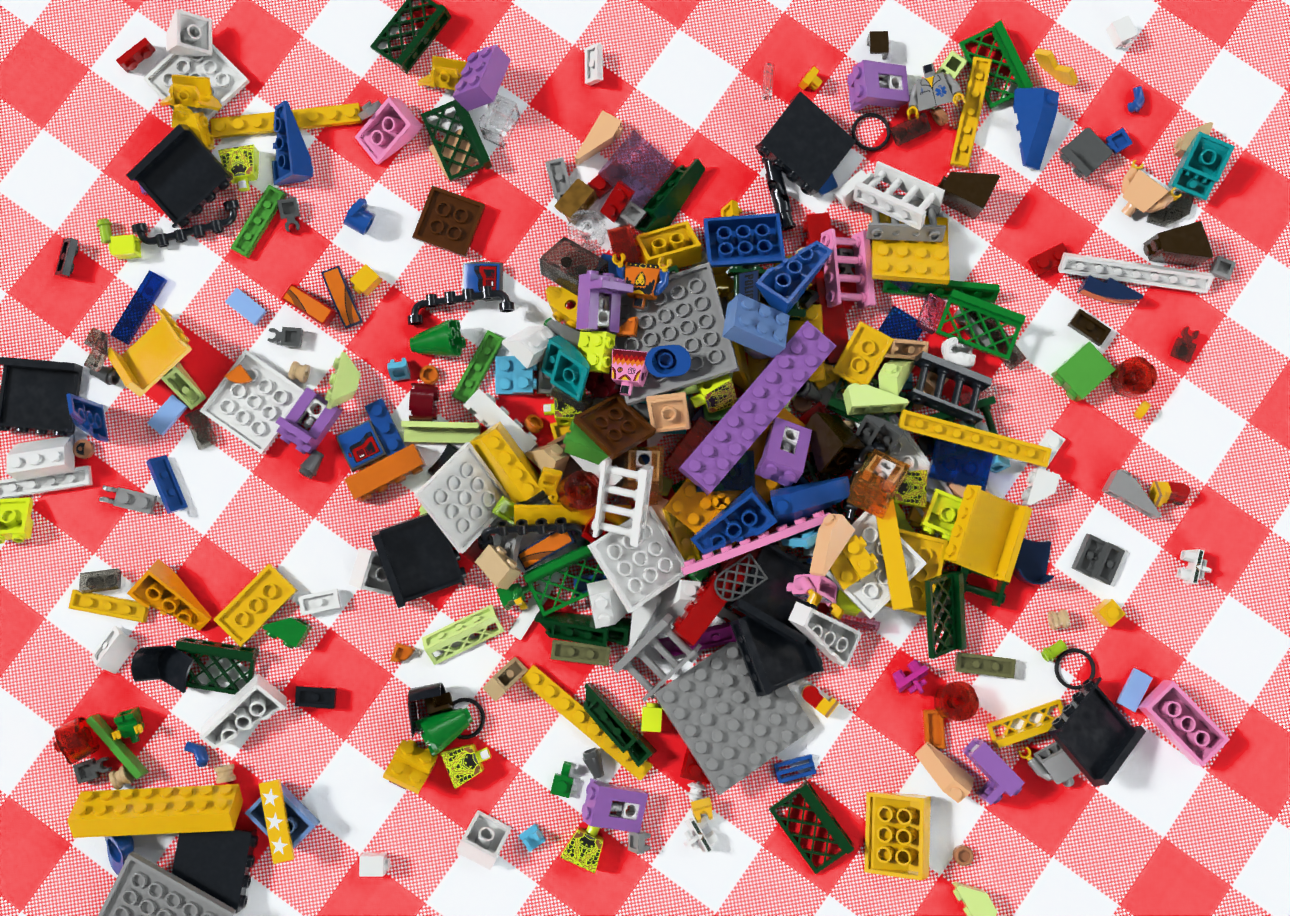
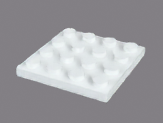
[143,44,250,121]
[200,349,305,455]
[414,442,512,553]
[587,506,686,613]
[826,507,927,619]

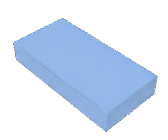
[225,288,267,326]
[147,394,188,436]
[1116,668,1153,712]

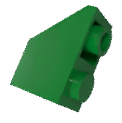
[262,617,312,649]

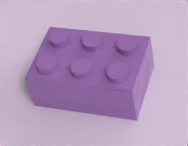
[452,44,511,111]

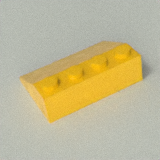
[864,792,931,881]

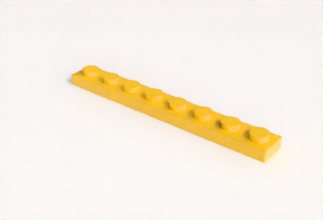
[210,103,362,139]
[898,409,1052,467]
[521,664,653,781]

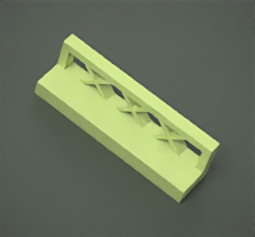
[401,421,482,444]
[422,604,504,665]

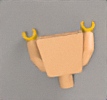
[1121,160,1182,217]

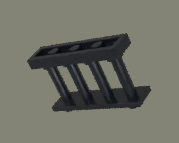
[905,351,993,425]

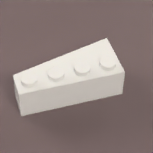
[463,389,539,454]
[788,601,863,668]
[200,674,287,749]

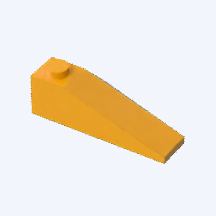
[127,559,212,631]

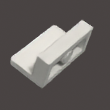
[833,169,874,208]
[91,625,138,674]

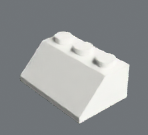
[6,435,75,481]

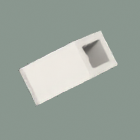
[1021,468,1060,506]

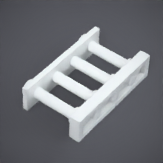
[853,161,945,230]
[591,457,654,547]

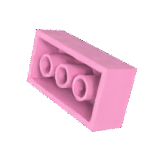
[1138,679,1230,767]

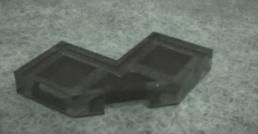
[1146,191,1194,228]
[84,327,108,373]

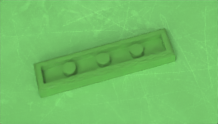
[231,185,286,258]
[452,330,505,403]
[86,714,149,779]

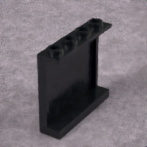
[755,91,856,196]
[126,124,233,228]
[0,357,83,436]
[371,513,467,608]
[731,543,832,645]
[730,616,824,697]
[1048,677,1146,787]
[172,828,259,914]

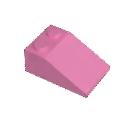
[355,97,423,165]

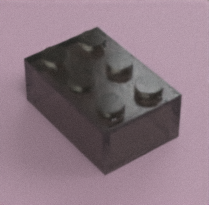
[539,237,609,296]

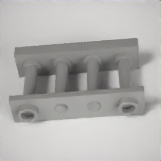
[863,195,946,242]
[612,612,701,702]

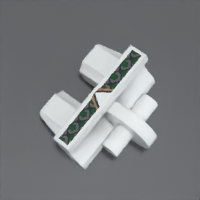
[1176,549,1212,585]
[683,815,718,853]

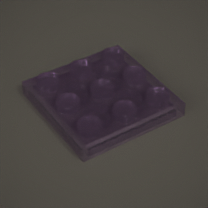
[597,130,676,209]

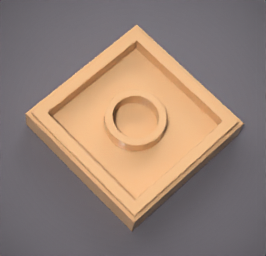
[428,129,479,180]
[646,392,691,433]

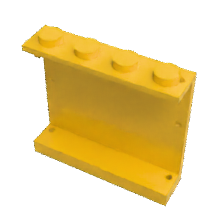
[105,305,192,397]
[944,484,1033,583]

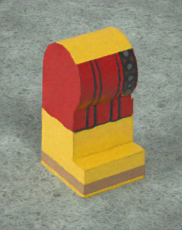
[1148,481,1190,507]
[801,684,839,718]

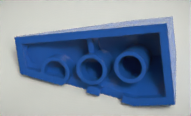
[1013,88,1059,170]
[272,100,313,185]
[755,241,833,314]
[66,393,109,442]
[770,476,852,527]
[690,486,778,554]

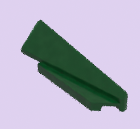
[635,158,705,234]
[535,611,631,647]
[584,682,657,767]

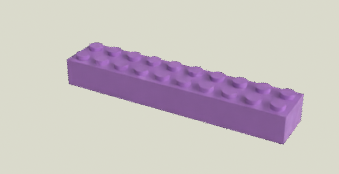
[678,321,836,495]

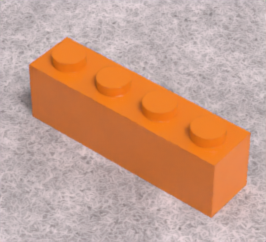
[344,444,427,502]

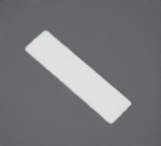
[509,585,551,640]

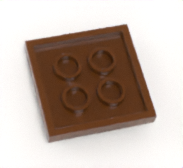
[412,185,486,258]
[573,393,656,460]

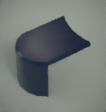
[1013,538,1055,584]

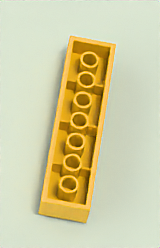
[67,784,243,838]

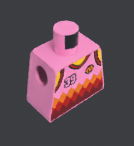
[612,349,649,396]

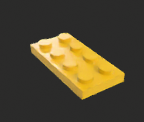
[213,564,298,647]

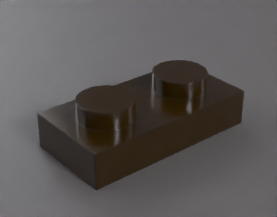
[1068,309,1111,346]

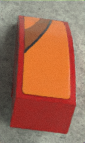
[281,284,337,329]

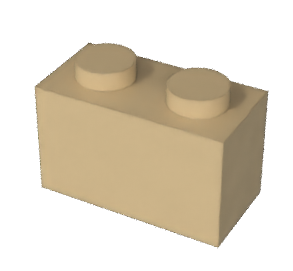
[475,544,522,590]

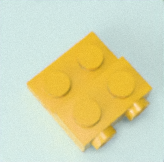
[829,534,879,590]
[382,739,438,794]

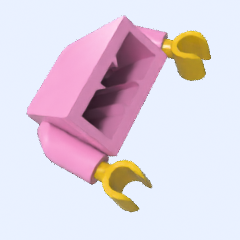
[786,574,844,620]

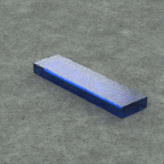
[110,270,168,345]

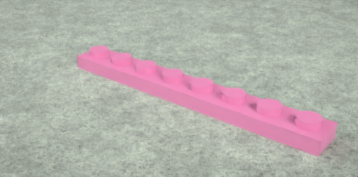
[680,510,831,576]

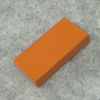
[923,709,946,749]

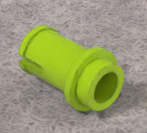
[96,218,112,244]
[1041,639,1068,662]

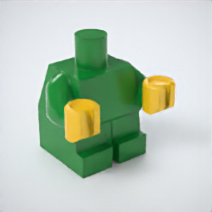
[496,583,531,611]
[111,707,145,743]

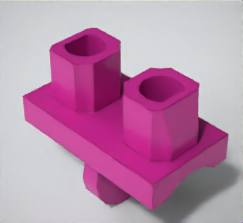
[892,659,929,694]

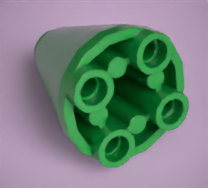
[410,319,466,358]
[415,707,473,757]

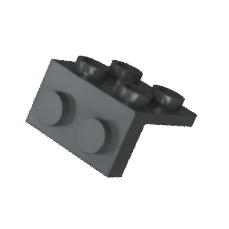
[1059,127,1112,180]

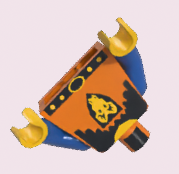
[612,253,672,309]

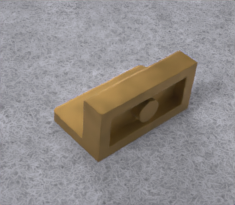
[554,179,598,226]

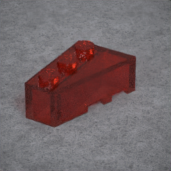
[606,223,642,266]

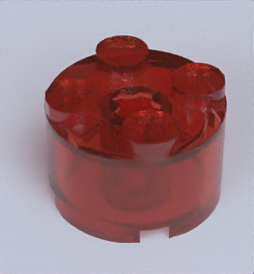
[1110,356,1157,398]
[556,470,599,512]
[934,681,979,721]
[53,717,100,765]

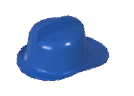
[645,345,691,377]
[105,835,134,875]

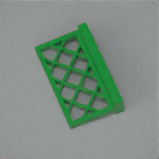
[959,20,1033,109]
[935,289,1026,361]
[523,543,607,617]

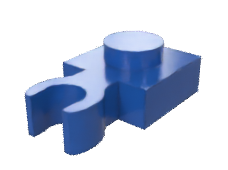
[1105,128,1133,155]

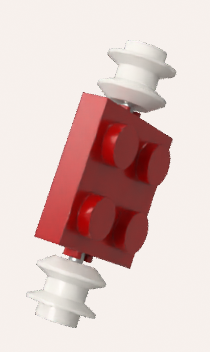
[680,748,711,801]

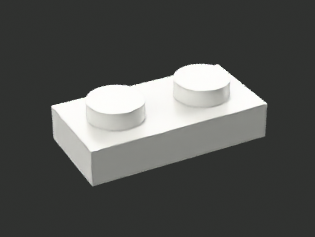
[585,43,603,86]
[1033,429,1066,470]
[298,588,341,616]

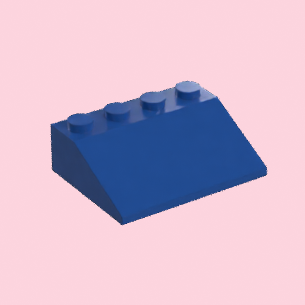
[703,213,786,268]

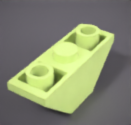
[325,351,361,409]
[952,881,997,916]

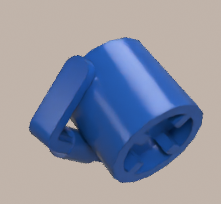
[343,198,376,235]

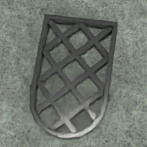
[714,553,768,601]

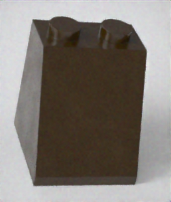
[937,172,1000,219]
[1143,221,1214,267]
[805,412,865,475]

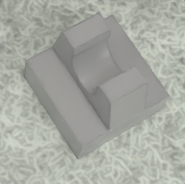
[628,831,651,854]

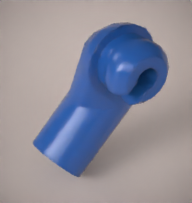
[1127,86,1145,113]
[184,741,209,767]

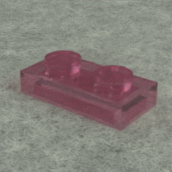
[916,293,946,335]
[838,614,881,633]

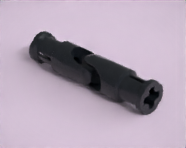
[761,157,796,231]

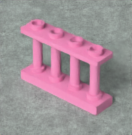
[820,229,876,309]

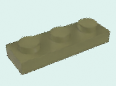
[550,639,611,666]
[954,652,1016,679]

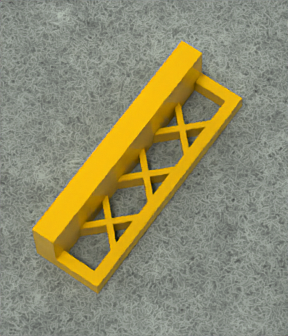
[986,699,1063,748]

